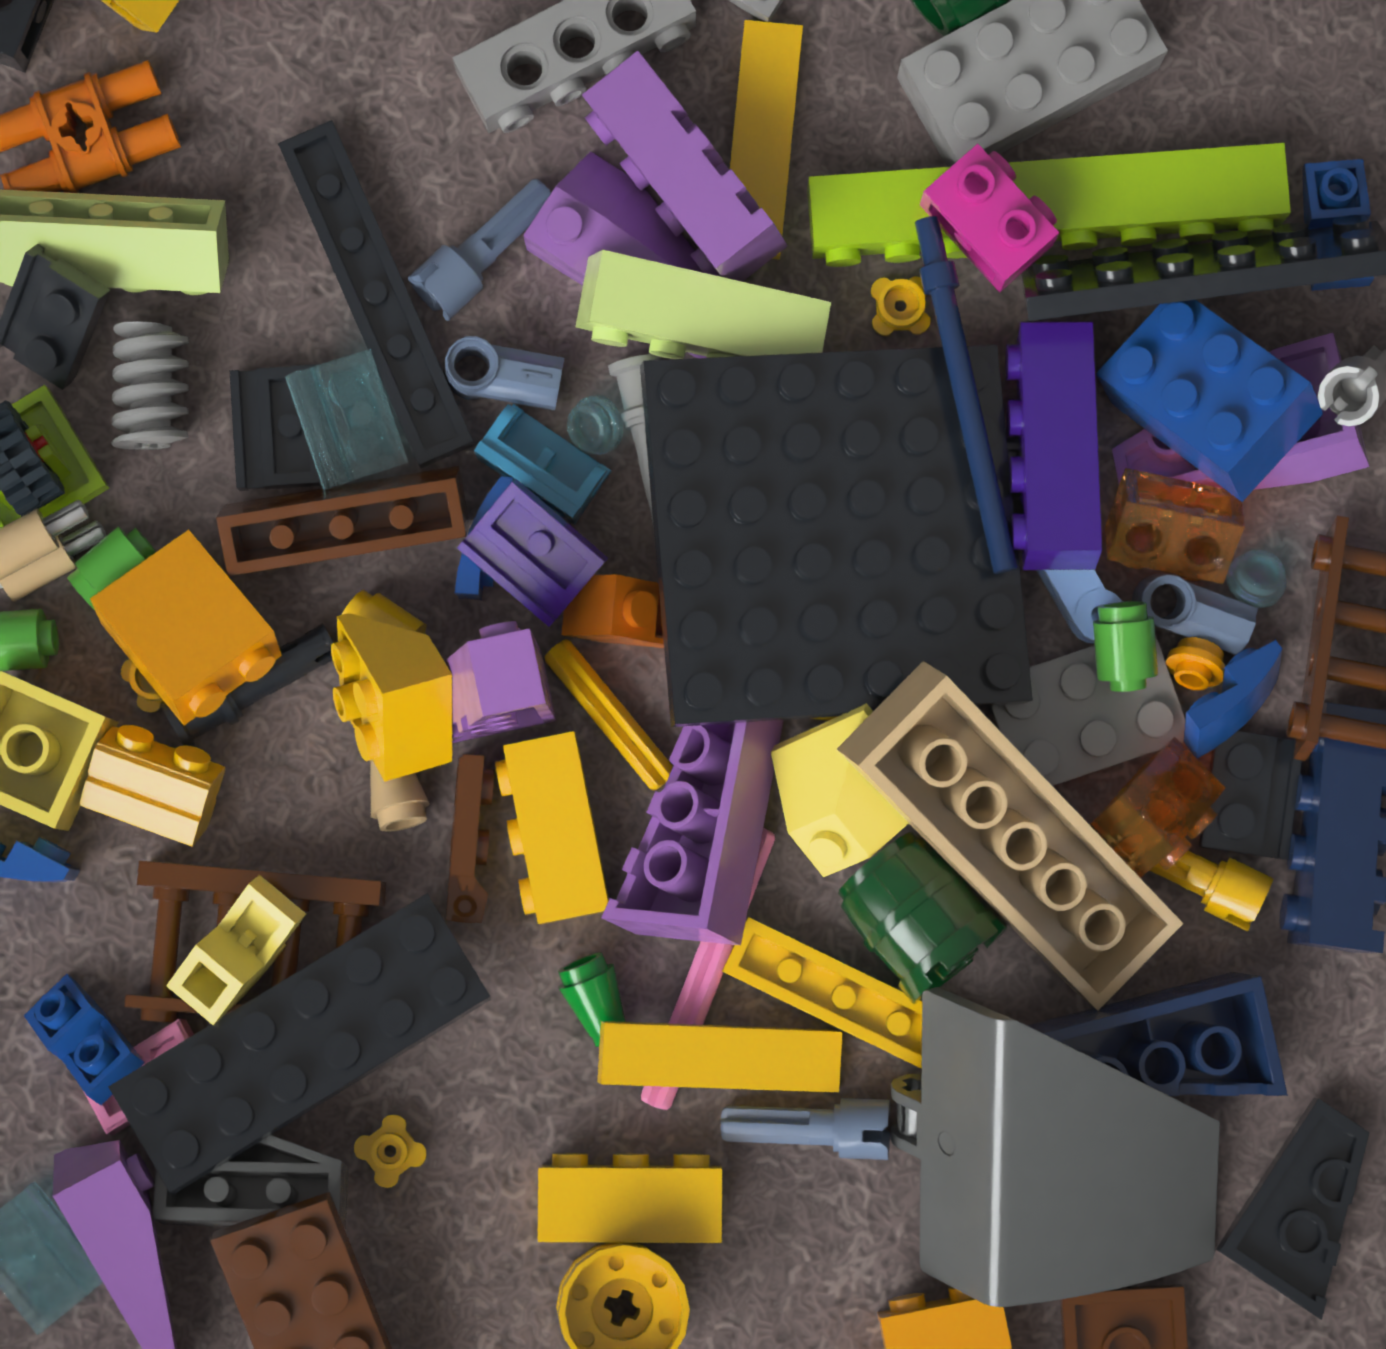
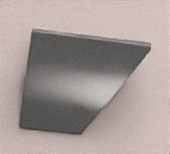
[891,987,1220,1307]

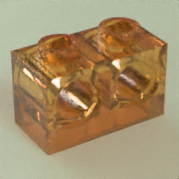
[1105,468,1245,584]
[1089,737,1226,878]

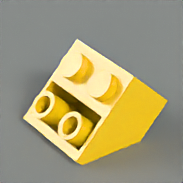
[331,613,452,782]

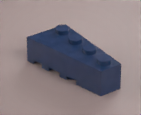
[1279,702,1386,953]
[1028,972,1288,1096]

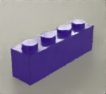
[1005,322,1102,570]

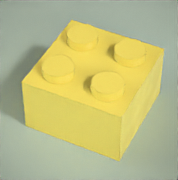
[0,671,118,831]

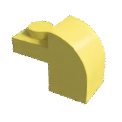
[166,875,306,1025]

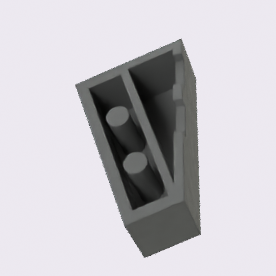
[153,1135,349,1229]

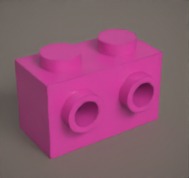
[920,143,1059,293]

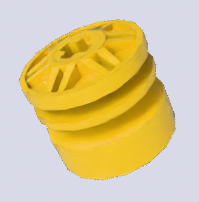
[556,1243,690,1349]

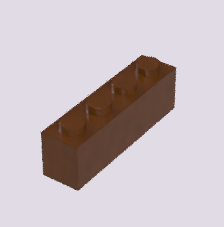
[216,466,470,576]

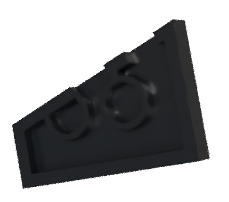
[1216,1097,1370,1320]

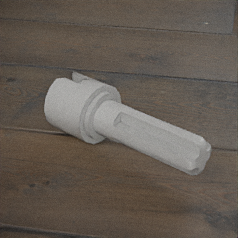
[1318,345,1386,426]

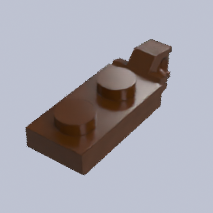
[445,754,494,923]

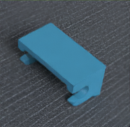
[474,404,612,525]

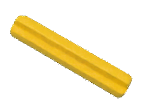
[544,639,673,791]

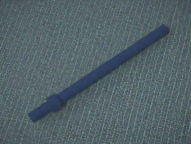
[915,216,1017,574]

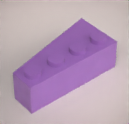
[582,51,788,282]
[444,621,557,744]
[601,720,784,946]

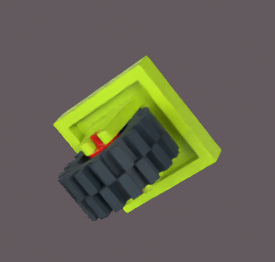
[0,385,110,527]

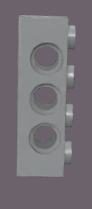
[452,0,696,133]

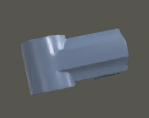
[445,336,564,411]
[1132,574,1258,655]

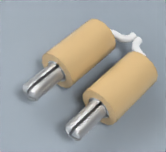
[0,500,106,602]

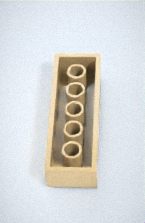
[836,661,1184,1011]

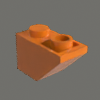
[561,574,664,648]

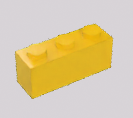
[495,731,609,925]
[538,1153,722,1243]

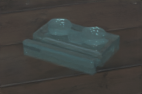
[285,349,408,490]
[0,1182,103,1335]

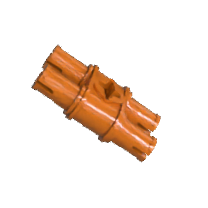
[0,60,181,193]

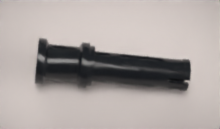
[161,623,334,746]

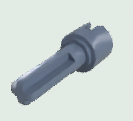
[408,179,551,321]
[720,1098,891,1160]

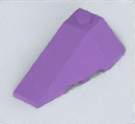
[523,151,707,358]
[1112,333,1370,506]
[52,1140,178,1349]

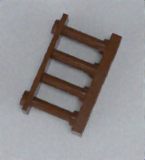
[1287,515,1386,761]
[124,861,387,1023]

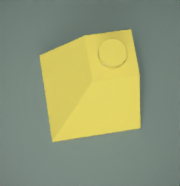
[771,703,909,877]

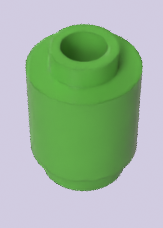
[67,526,157,610]
[1093,601,1158,692]
[0,608,59,671]

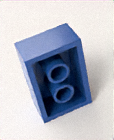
[1096,300,1323,502]

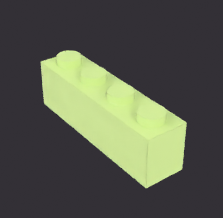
[0,189,229,295]
[575,250,831,359]

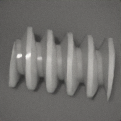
[111,321,190,450]

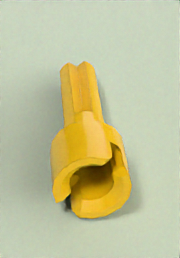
[1104,818,1274,932]

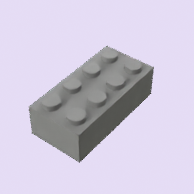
[897,0,1168,167]

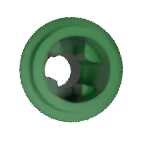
[558,952,626,1047]

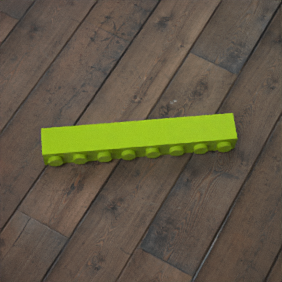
[807,143,1291,267]

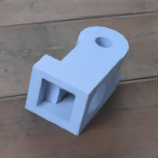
[1036,570,1123,644]

